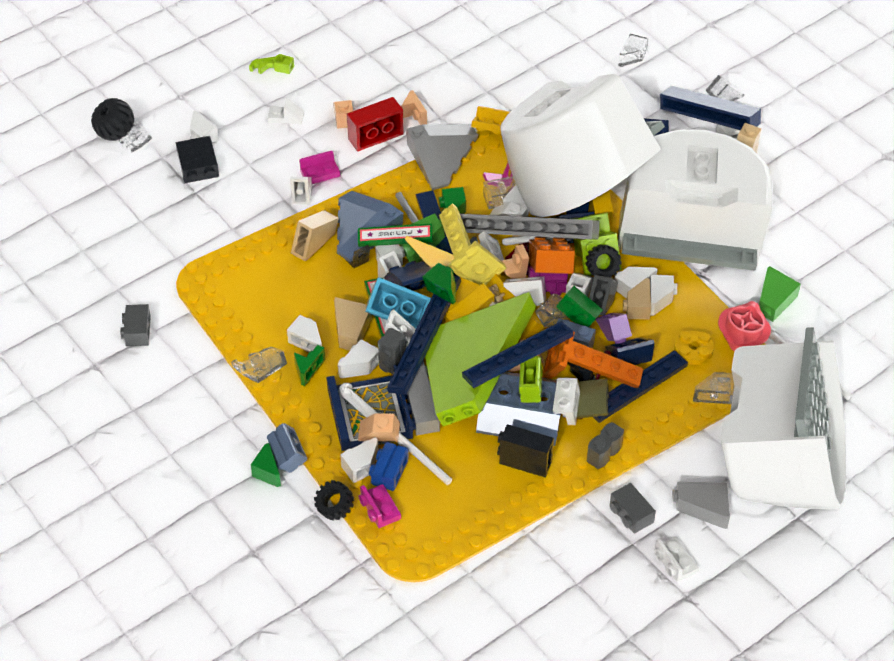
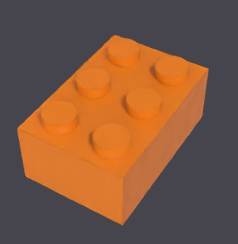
[528,236,575,274]

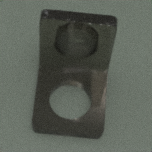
[345,245,370,268]

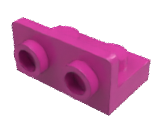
[299,150,340,184]
[358,484,401,528]

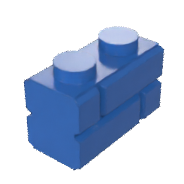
[369,442,409,491]

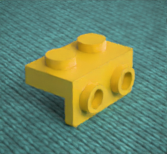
[471,106,510,135]

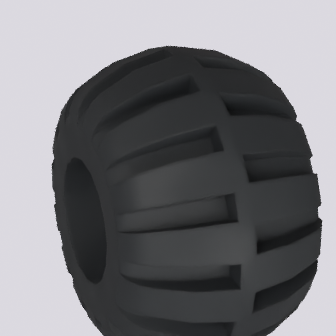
[91,98,134,141]

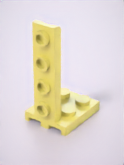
[439,203,506,285]

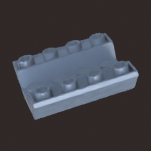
[476,371,561,446]

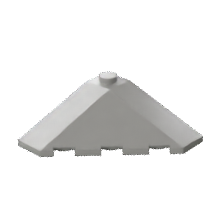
[406,124,478,190]

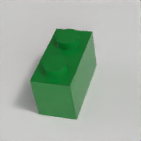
[556,286,603,327]

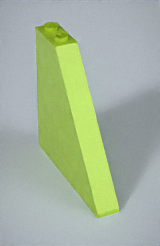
[425,292,536,427]

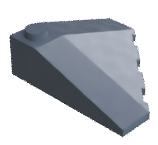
[337,191,404,262]

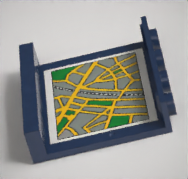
[326,365,416,451]

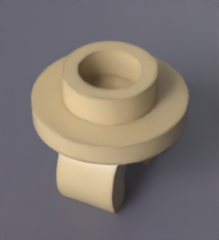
[488,284,505,303]

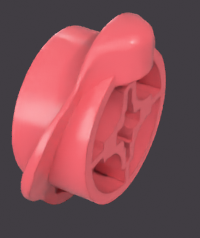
[718,301,771,351]

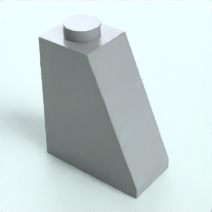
[672,482,730,529]

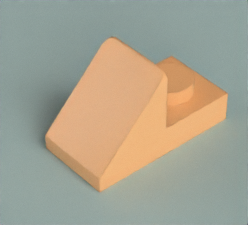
[401,90,427,125]
[502,244,529,279]

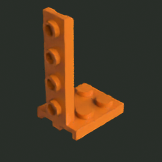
[542,331,643,388]

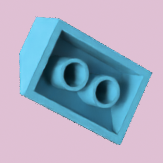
[365,277,431,329]

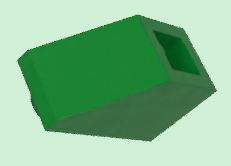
[439,187,466,214]

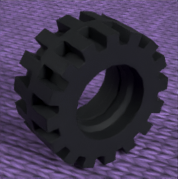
[585,244,622,278]
[314,480,354,521]

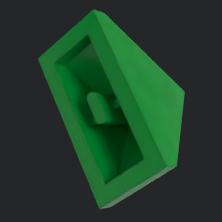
[250,443,281,487]

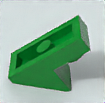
[294,345,325,386]

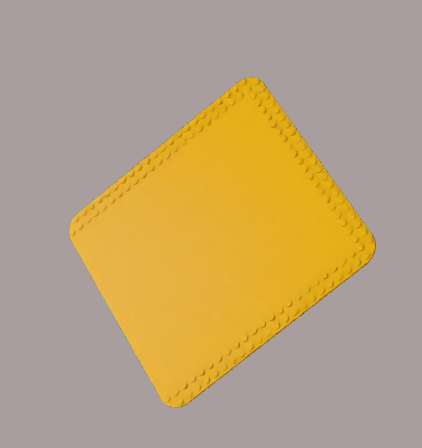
[176,130,766,582]

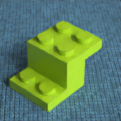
[572,212,622,276]

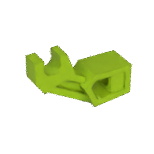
[249,54,295,74]

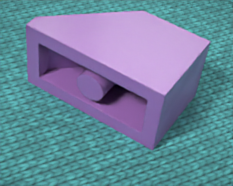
[596,313,632,344]

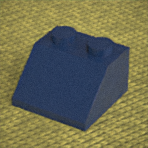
[384,261,431,291]

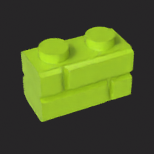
[519,356,543,403]

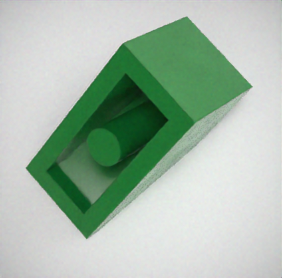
[422,263,456,304]

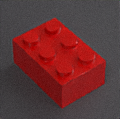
[347,97,404,152]

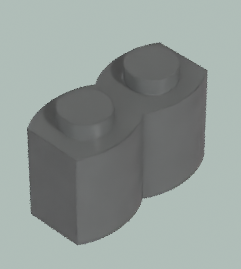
[587,422,624,469]

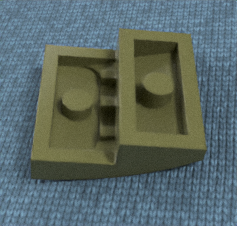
[577,378,609,419]

